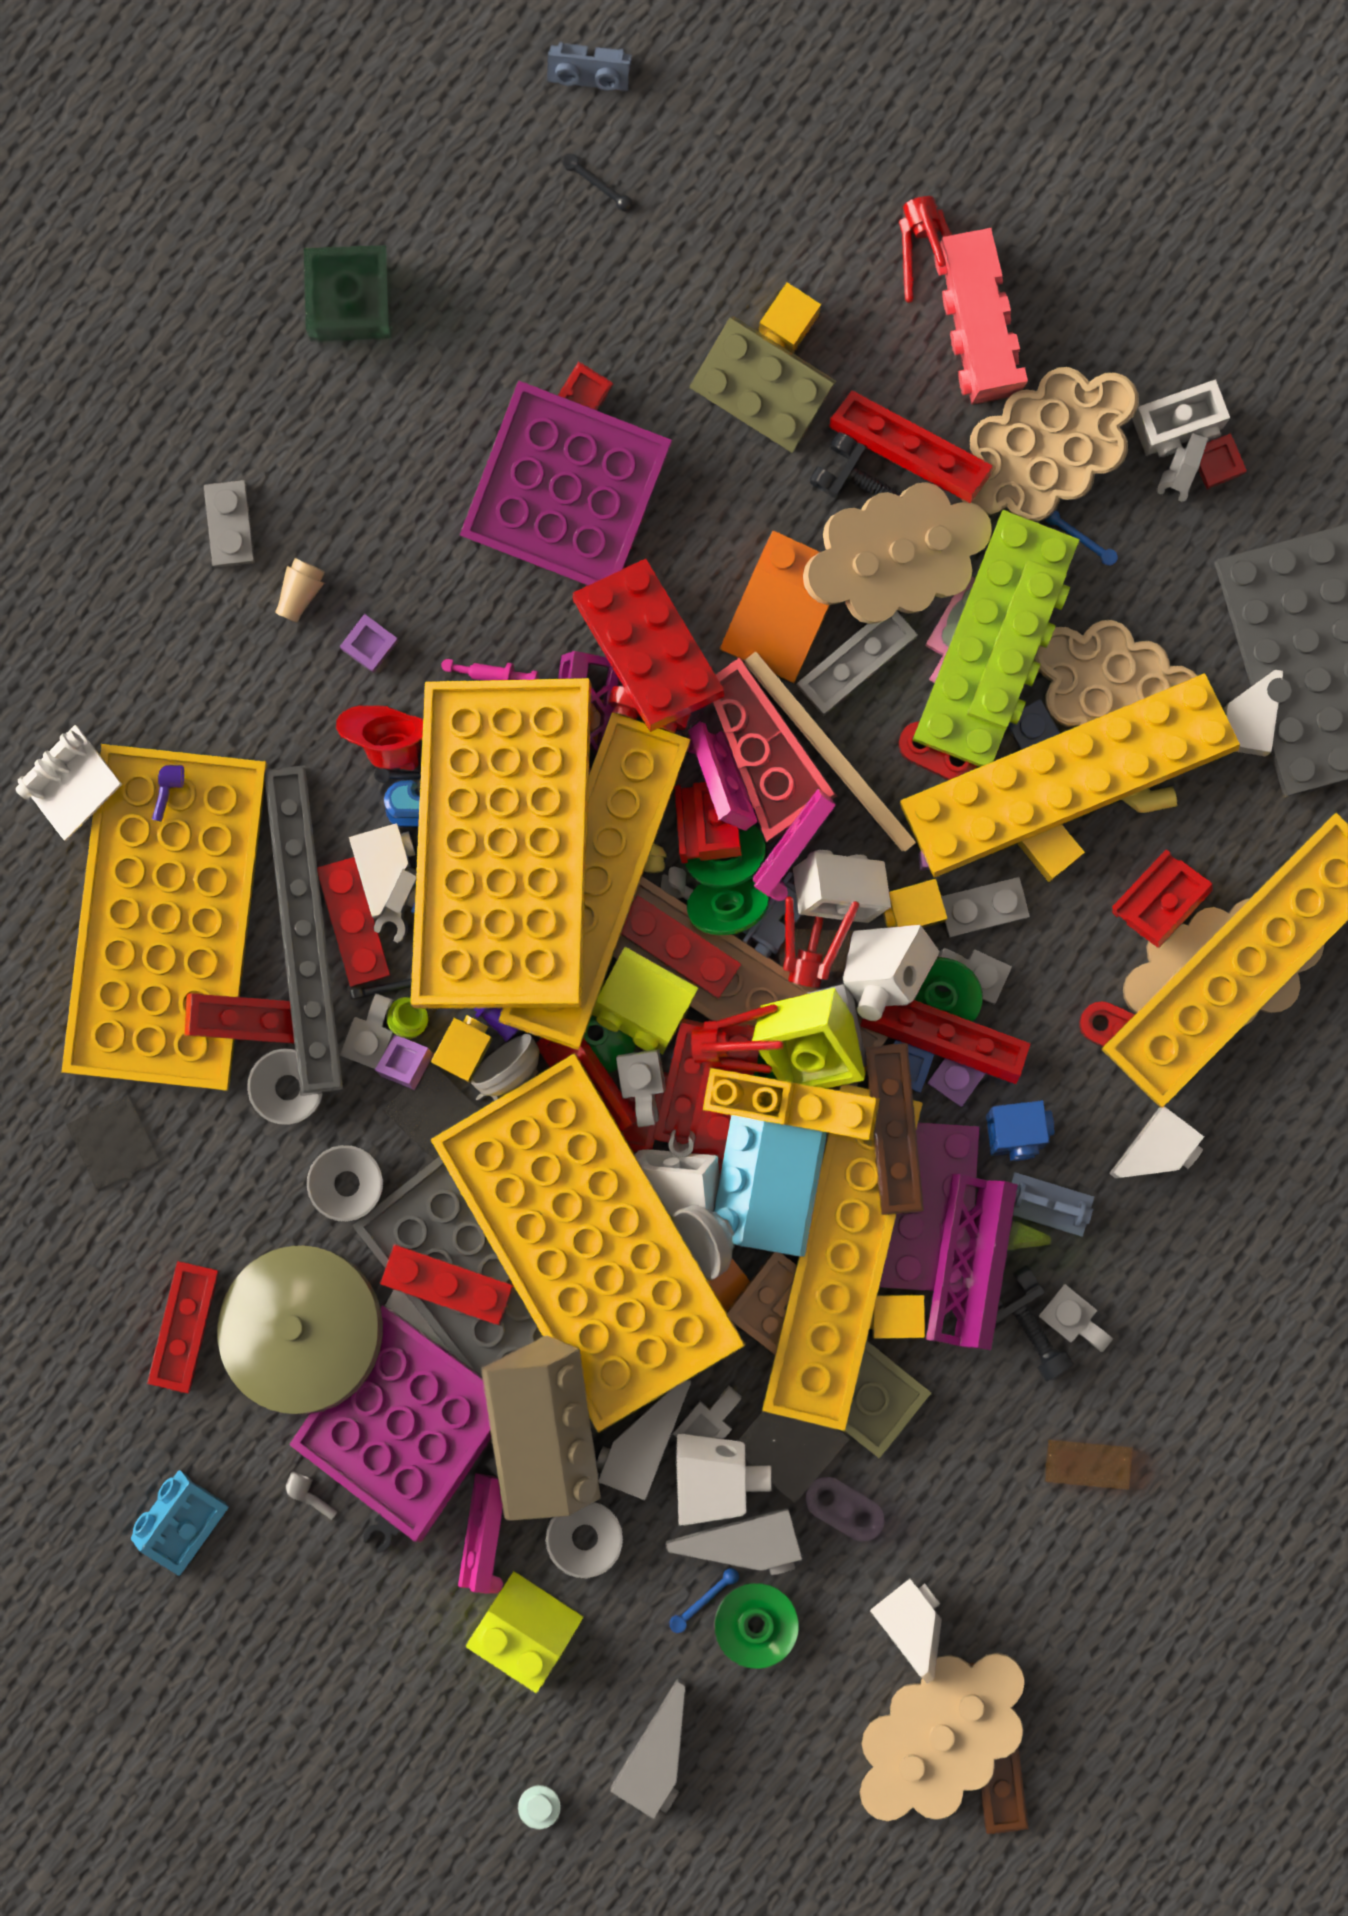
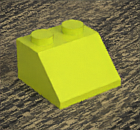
[592,947,698,1054]
[752,988,865,1089]
[465,1571,584,1693]

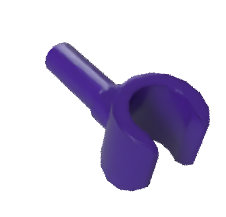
[152,765,185,822]

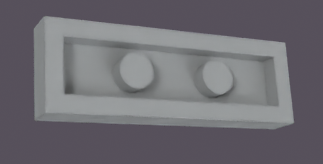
[796,610,917,716]

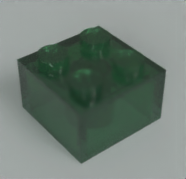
[304,245,392,341]

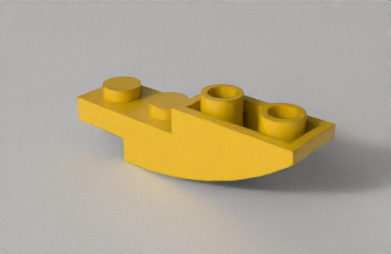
[703,1068,880,1140]

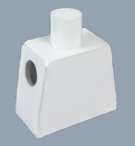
[843,925,939,1021]
[677,1434,771,1525]

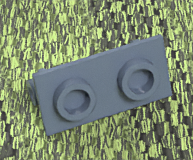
[547,42,632,91]
[742,872,802,958]
[1011,1172,1094,1237]

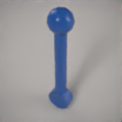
[1045,510,1118,566]
[669,1568,739,1633]

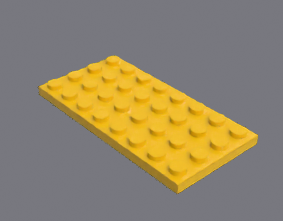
[411,678,592,1008]
[61,744,267,1091]
[431,1054,745,1432]

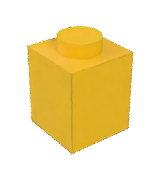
[759,282,821,353]
[1018,824,1085,882]
[883,879,947,928]
[431,1015,493,1083]
[869,1295,925,1338]

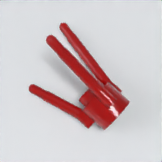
[899,196,952,303]
[783,896,859,988]
[691,1004,784,1073]

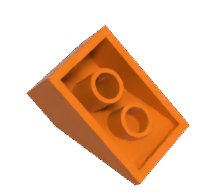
[720,531,831,684]

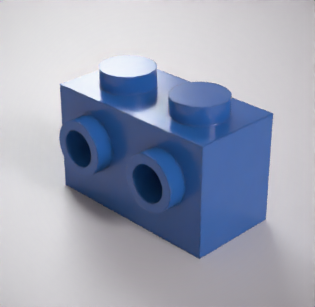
[986,1101,1054,1161]

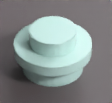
[518,1785,561,1829]

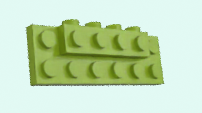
[912,510,1080,767]

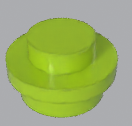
[386,997,428,1039]

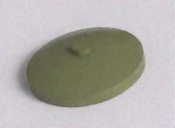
[217,1246,383,1415]

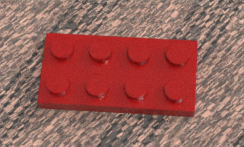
[573,559,724,732]

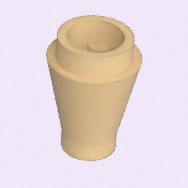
[275,558,325,623]

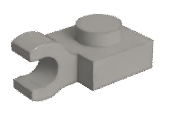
[1157,433,1208,502]
[374,867,417,943]
[938,948,1012,1005]
[340,994,394,1069]
[616,1049,666,1127]
[1038,1284,1113,1352]
[673,1386,741,1439]

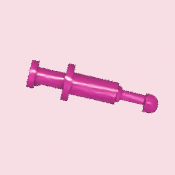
[441,659,539,681]

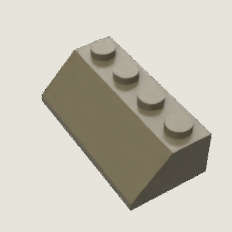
[481,1335,601,1520]

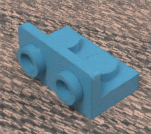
[131,1470,229,1576]

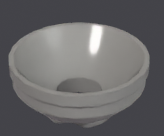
[471,1034,539,1096]
[247,1049,323,1125]
[307,1145,383,1221]
[672,1205,734,1281]
[546,1502,623,1578]

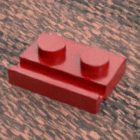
[675,782,742,863]
[1112,850,1213,948]

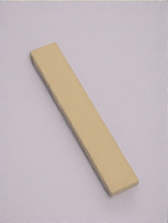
[745,651,916,851]

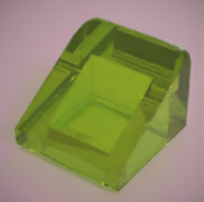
[1007,1221,1051,1250]

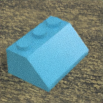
[714,1115,827,1257]

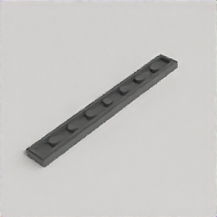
[265,766,343,1096]

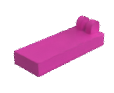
[687,721,758,831]
[752,789,835,901]
[458,1473,503,1594]

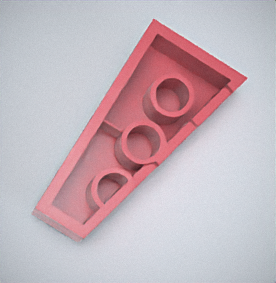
[934,228,1028,404]
[713,658,837,843]

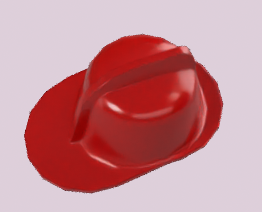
[336,706,423,771]

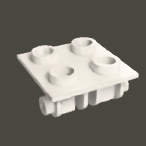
[16,725,122,841]

